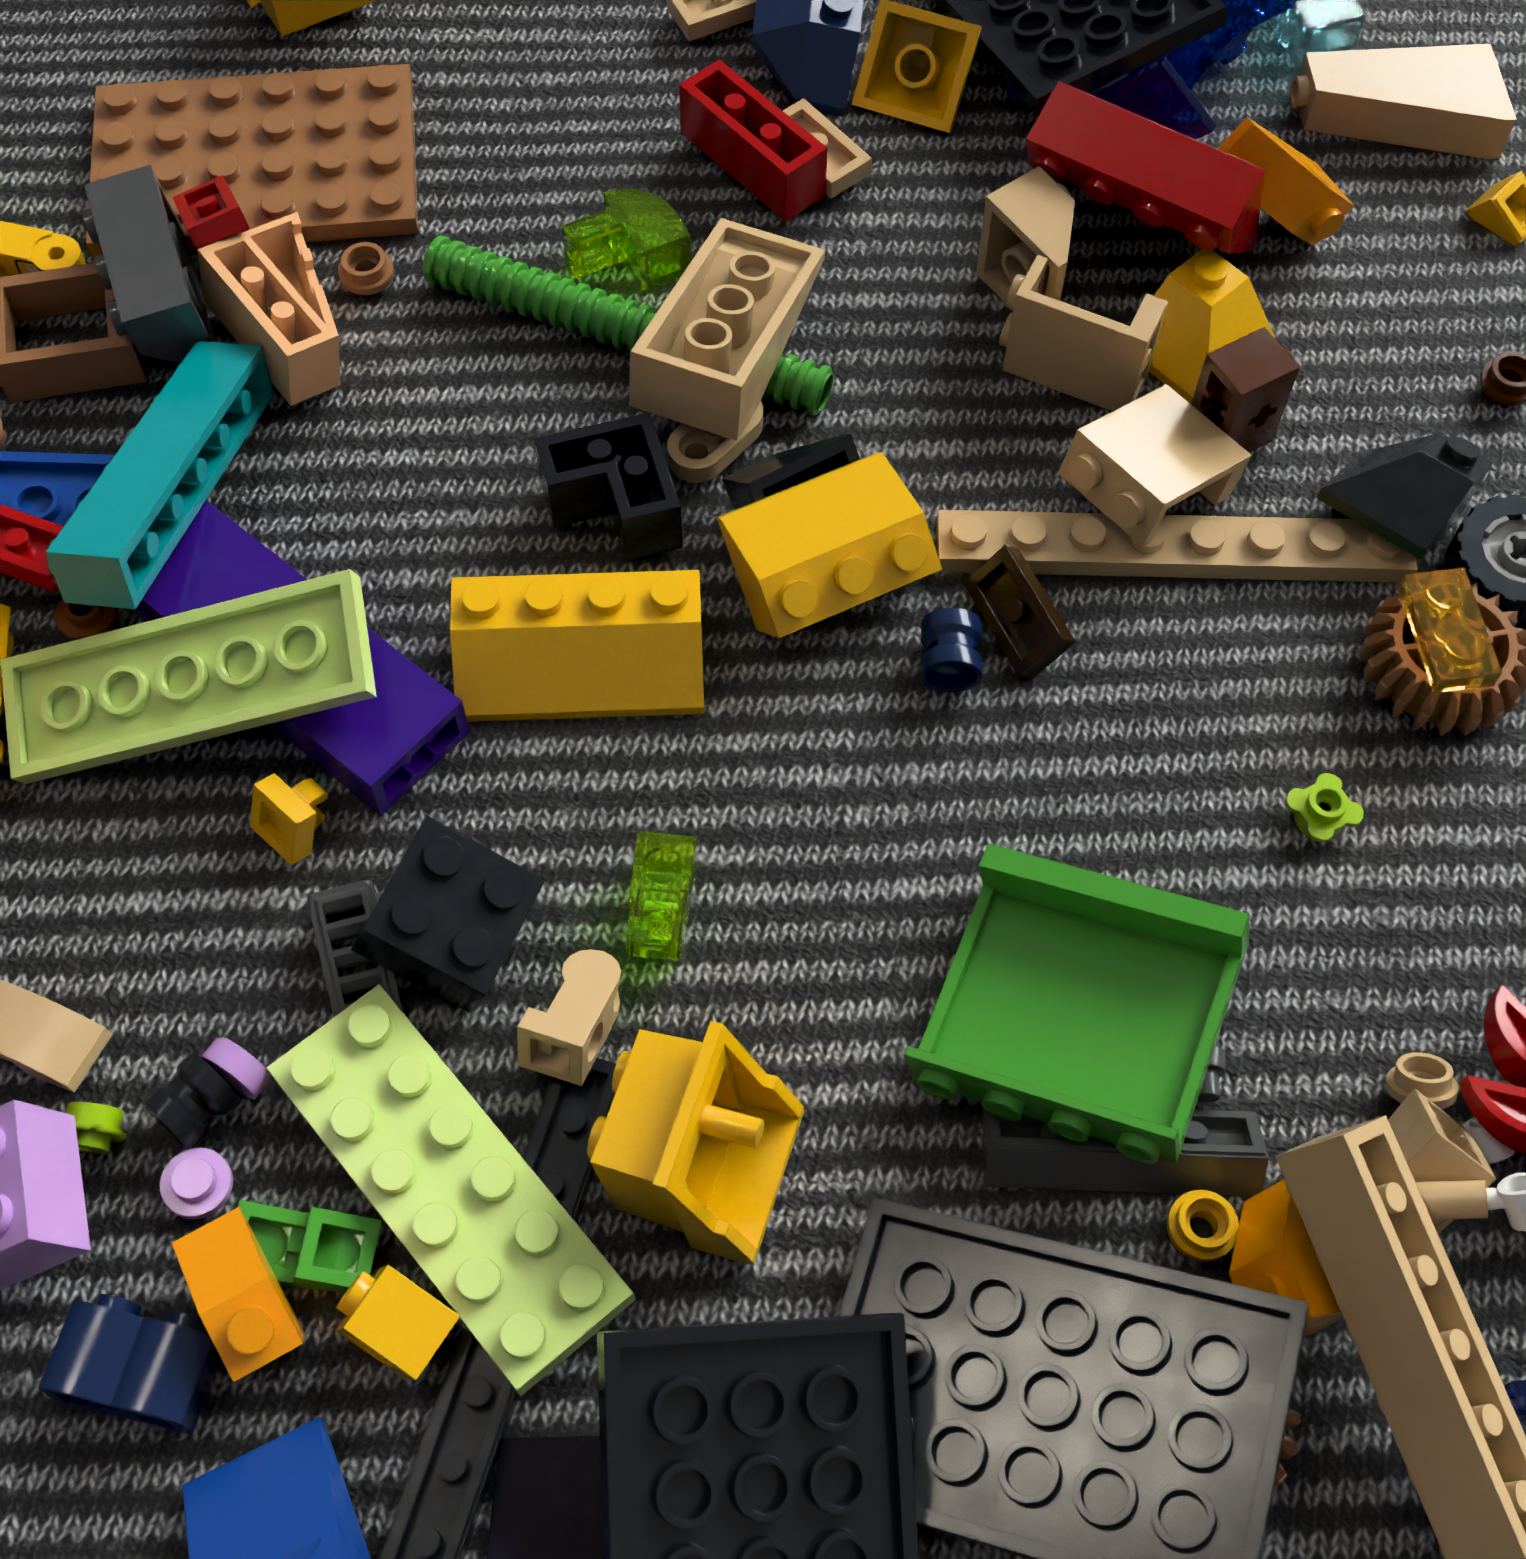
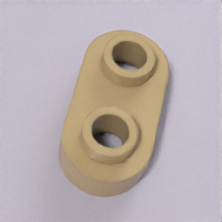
[667,401,763,483]

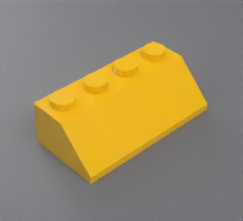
[450,570,705,722]

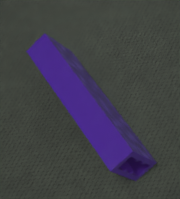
[130,500,470,816]

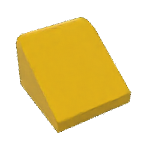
[1465,171,1526,246]

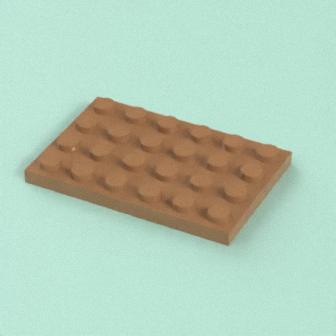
[86,64,419,258]

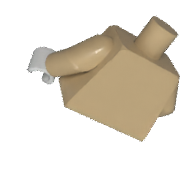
[1388,1088,1526,1234]

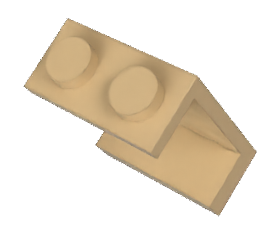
[999,254,1168,411]
[1058,384,1252,547]

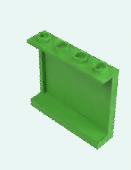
[904,843,1250,1164]

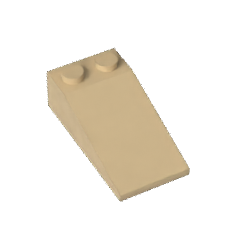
[629,218,825,441]

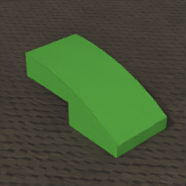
[238,1200,382,1293]

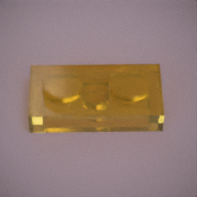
[1397,568,1502,693]

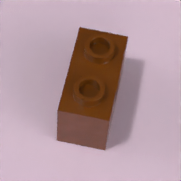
[1191,327,1300,452]

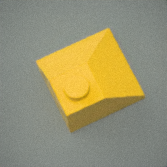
[851,0,982,134]
[1149,249,1275,404]

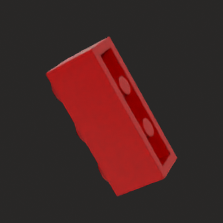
[679,59,828,222]

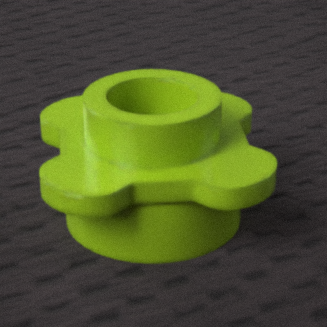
[1286,773,1364,842]

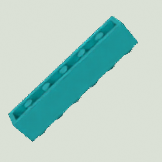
[46,341,274,609]

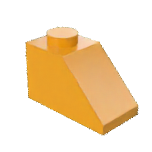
[1229,1179,1344,1336]
[172,1206,305,1383]

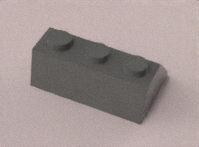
[82,165,216,363]

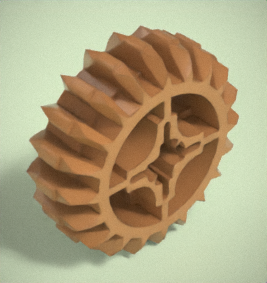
[1359,576,1526,737]

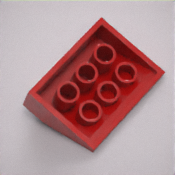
[1026,81,1265,254]

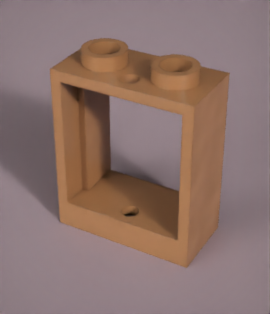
[0,263,147,403]

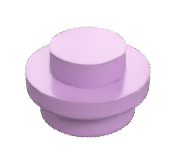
[160,1148,233,1219]

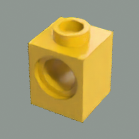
[335,1265,460,1381]

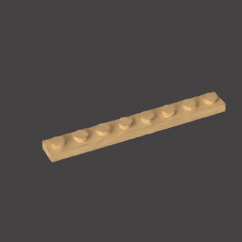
[936,510,1418,583]

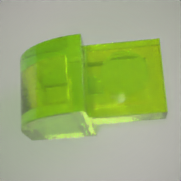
[561,189,691,291]

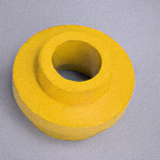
[1167,1190,1239,1262]

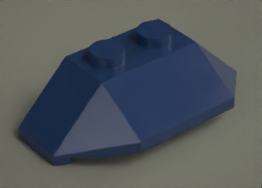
[750,0,864,117]

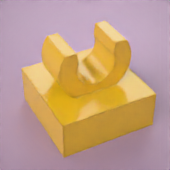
[250,773,328,866]

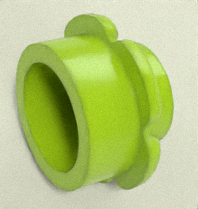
[66,1102,127,1154]

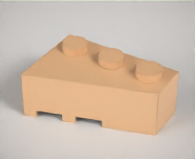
[197,212,341,406]

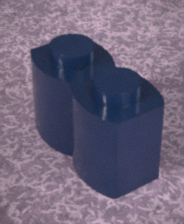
[39,1294,220,1435]

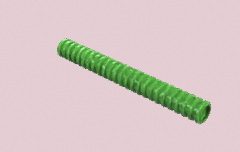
[423,235,834,416]

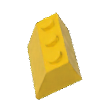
[716,452,942,638]

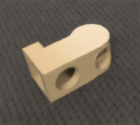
[517,949,621,1086]

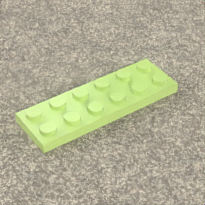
[0,569,377,784]
[266,984,636,1397]

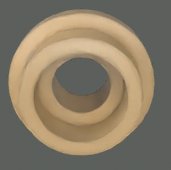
[1386,1052,1458,1109]

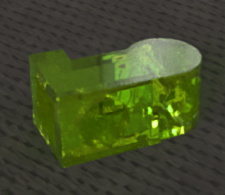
[626,831,699,962]

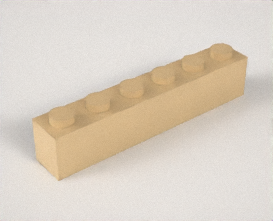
[1275,1115,1526,1559]

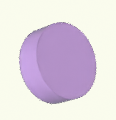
[201,1037,271,1100]

